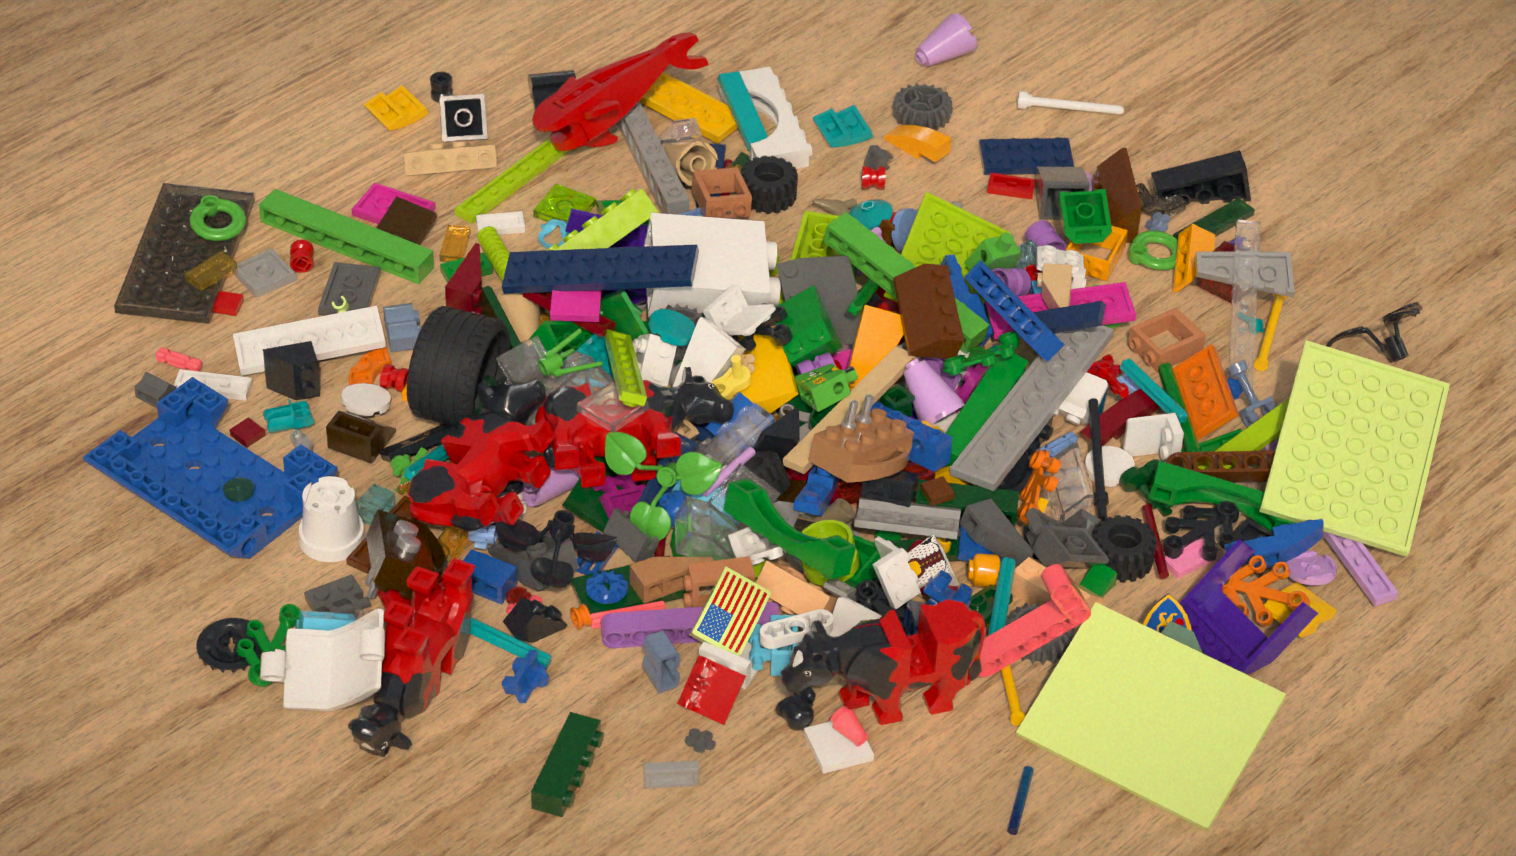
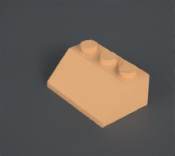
[1011,557,1104,628]
[756,561,838,622]

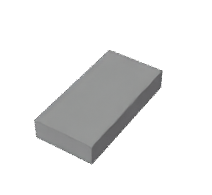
[643,761,699,788]

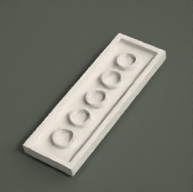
[233,306,386,376]

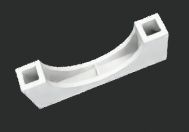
[718,67,812,169]

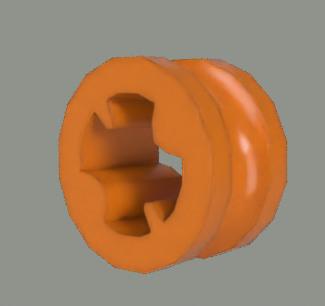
[570,604,592,630]

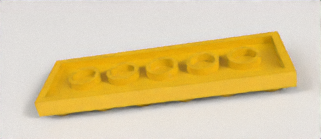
[640,72,738,144]

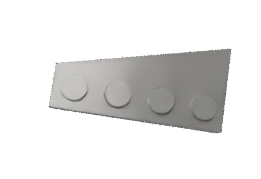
[1195,251,1295,298]

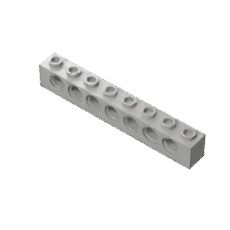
[616,101,689,215]

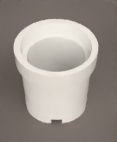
[299,476,366,562]

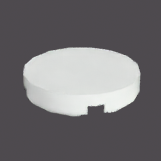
[341,383,391,416]
[1084,446,1135,487]

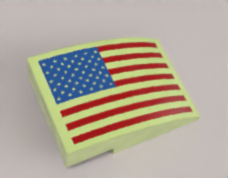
[689,566,771,656]

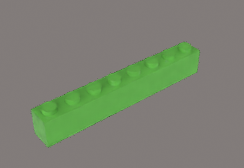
[259,189,434,284]
[823,212,989,354]

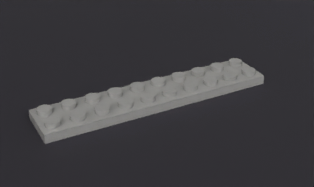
[950,325,1114,491]

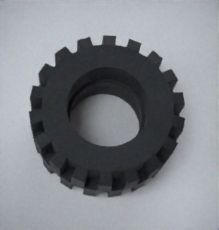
[740,156,798,214]
[722,450,790,502]
[1092,515,1157,583]

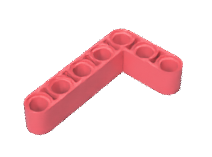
[978,564,1091,677]

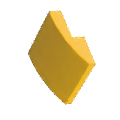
[364,85,429,131]
[1264,582,1337,638]

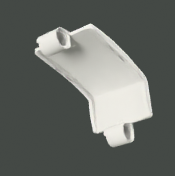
[260,608,385,712]

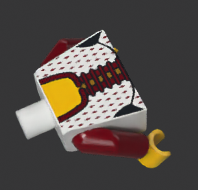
[906,535,973,598]

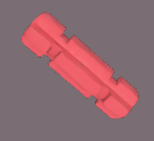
[156,347,202,371]

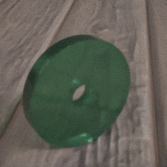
[223,477,254,502]

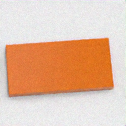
[1173,344,1239,440]

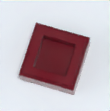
[229,417,266,448]

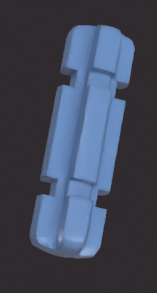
[1039,432,1078,458]

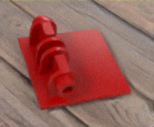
[677,655,746,725]

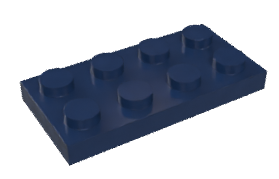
[979,137,1074,175]

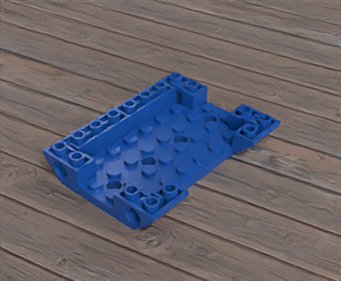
[83,377,338,559]

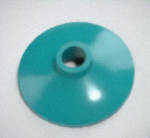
[849,199,893,230]

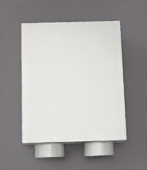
[644,213,781,318]

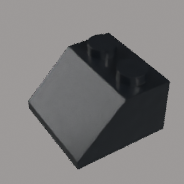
[262,341,320,401]

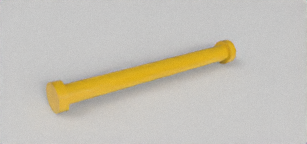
[1254,293,1287,371]
[988,623,1026,726]

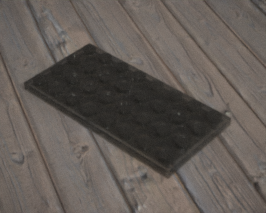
[114,183,255,324]

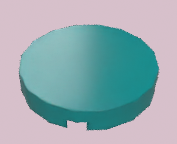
[648,309,696,346]

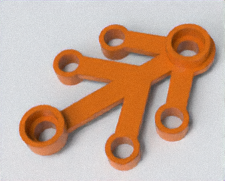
[1017,449,1061,524]
[1223,555,1310,627]

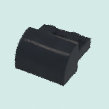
[528,70,576,111]

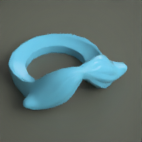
[538,219,570,249]

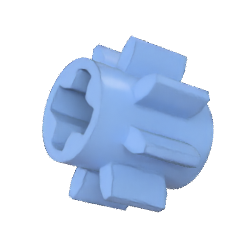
[468,524,497,550]

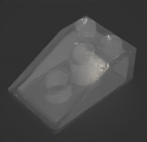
[675,496,741,561]

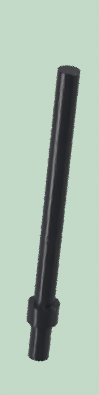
[1088,398,1109,521]

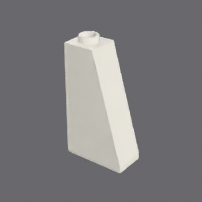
[673,317,745,387]

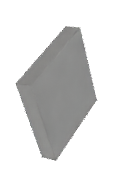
[231,249,297,298]

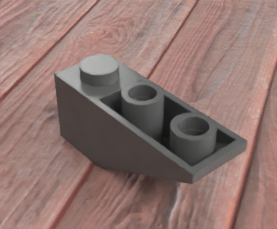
[960,499,1034,567]

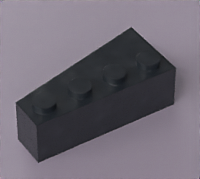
[1151,150,1251,207]

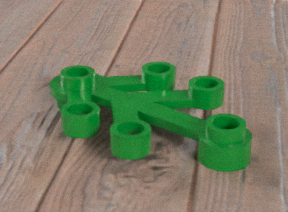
[942,331,1020,375]
[237,604,300,687]

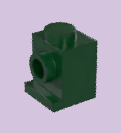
[880,384,915,417]

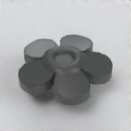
[685,728,716,753]

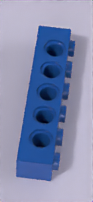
[964,260,1065,362]
[837,390,952,472]

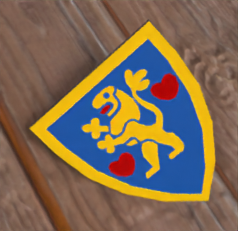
[1142,593,1191,633]

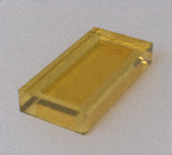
[439,225,471,262]
[185,251,237,291]

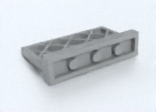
[854,497,961,539]

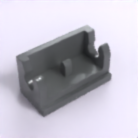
[603,508,659,561]

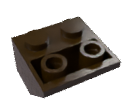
[326,411,396,463]

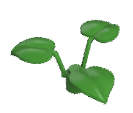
[605,432,722,546]

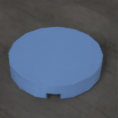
[892,208,917,253]

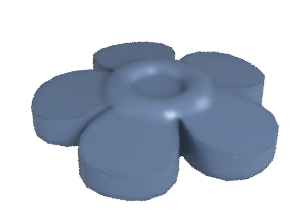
[1145,212,1170,232]

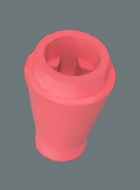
[830,706,869,747]

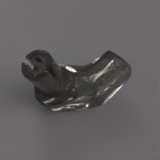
[1136,183,1186,216]

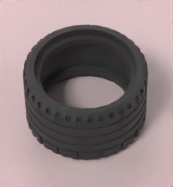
[407,306,510,427]

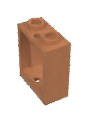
[692,167,752,219]
[1128,307,1206,373]
[683,556,755,608]

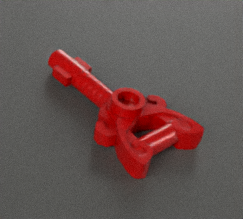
[1087,354,1129,398]

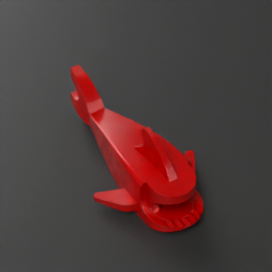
[532,32,709,151]

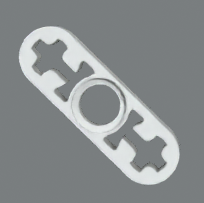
[760,609,834,649]

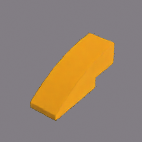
[884,125,952,163]

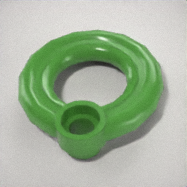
[189,195,247,241]
[1128,231,1178,270]

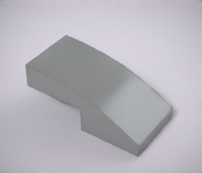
[823,579,857,602]

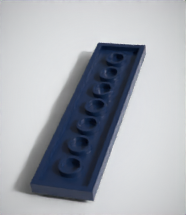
[502,244,699,294]

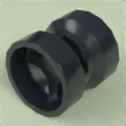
[430,72,453,103]

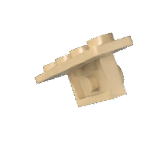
[403,140,497,176]

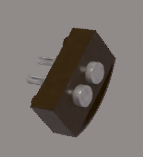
[365,509,447,600]

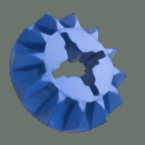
[586,569,628,604]

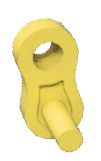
[711,355,751,400]

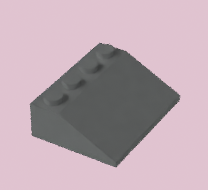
[776,256,862,354]

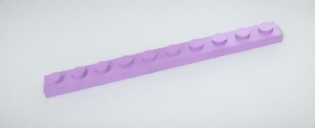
[1251,424,1399,607]

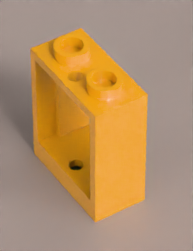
[1065,225,1128,281]

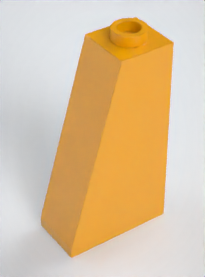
[847,305,904,390]

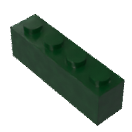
[915,479,1019,527]
[531,712,604,818]

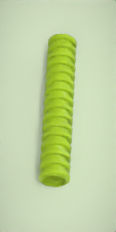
[477,226,509,283]

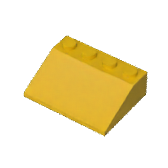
[730,325,798,415]

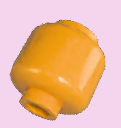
[968,553,1001,588]

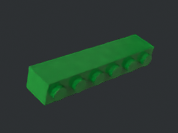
[945,354,1029,467]

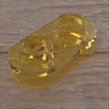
[437,526,470,564]

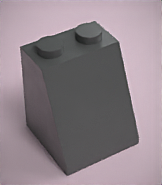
[1035,166,1090,220]

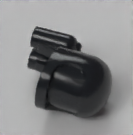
[775,686,816,731]

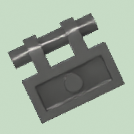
[304,574,371,615]

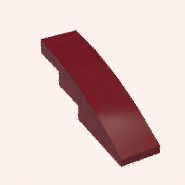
[1080,389,1160,446]

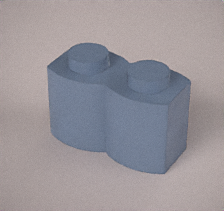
[383,303,422,352]
[642,631,680,694]

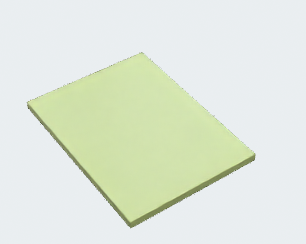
[1259,340,1450,557]
[1016,602,1286,832]

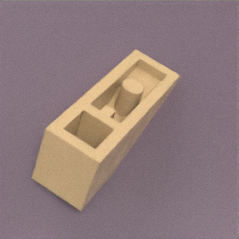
[1037,263,1072,309]

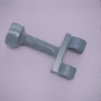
[1226,360,1277,428]

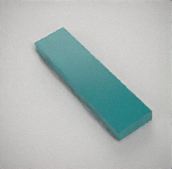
[717,71,768,151]

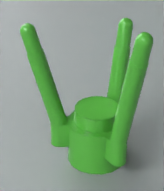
[538,329,603,378]

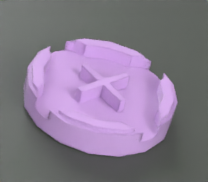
[1285,550,1337,586]

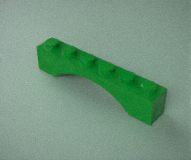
[1148,461,1295,532]
[724,478,856,579]

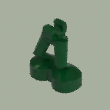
[1119,459,1173,517]

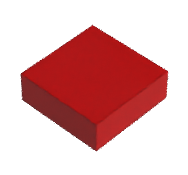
[213,291,244,316]

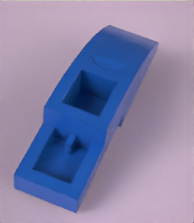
[940,255,992,347]
[793,465,840,516]
[1224,519,1324,569]

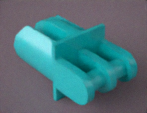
[263,399,314,433]

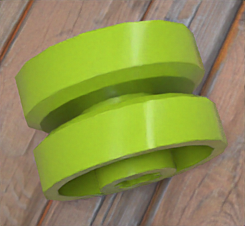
[801,520,860,586]

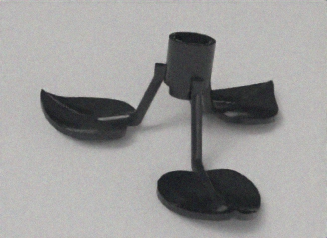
[1326,302,1423,363]
[495,510,617,588]

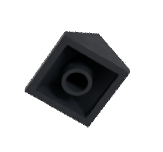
[439,94,488,142]
[753,407,800,463]

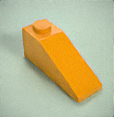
[1173,224,1215,293]

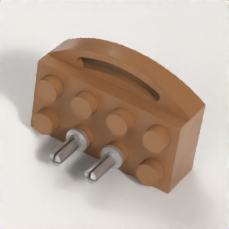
[808,394,914,483]

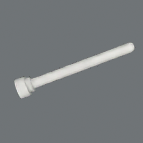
[1017,91,1124,115]

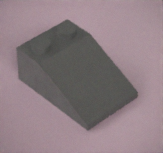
[487,530,579,591]

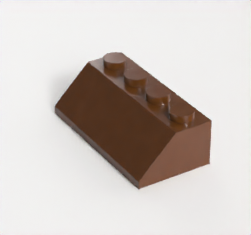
[1092,148,1142,243]
[893,263,964,359]

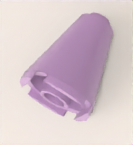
[915,13,977,67]
[903,358,965,424]
[521,457,580,507]

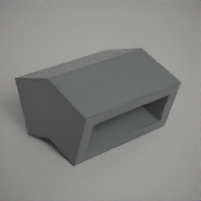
[134,372,177,408]

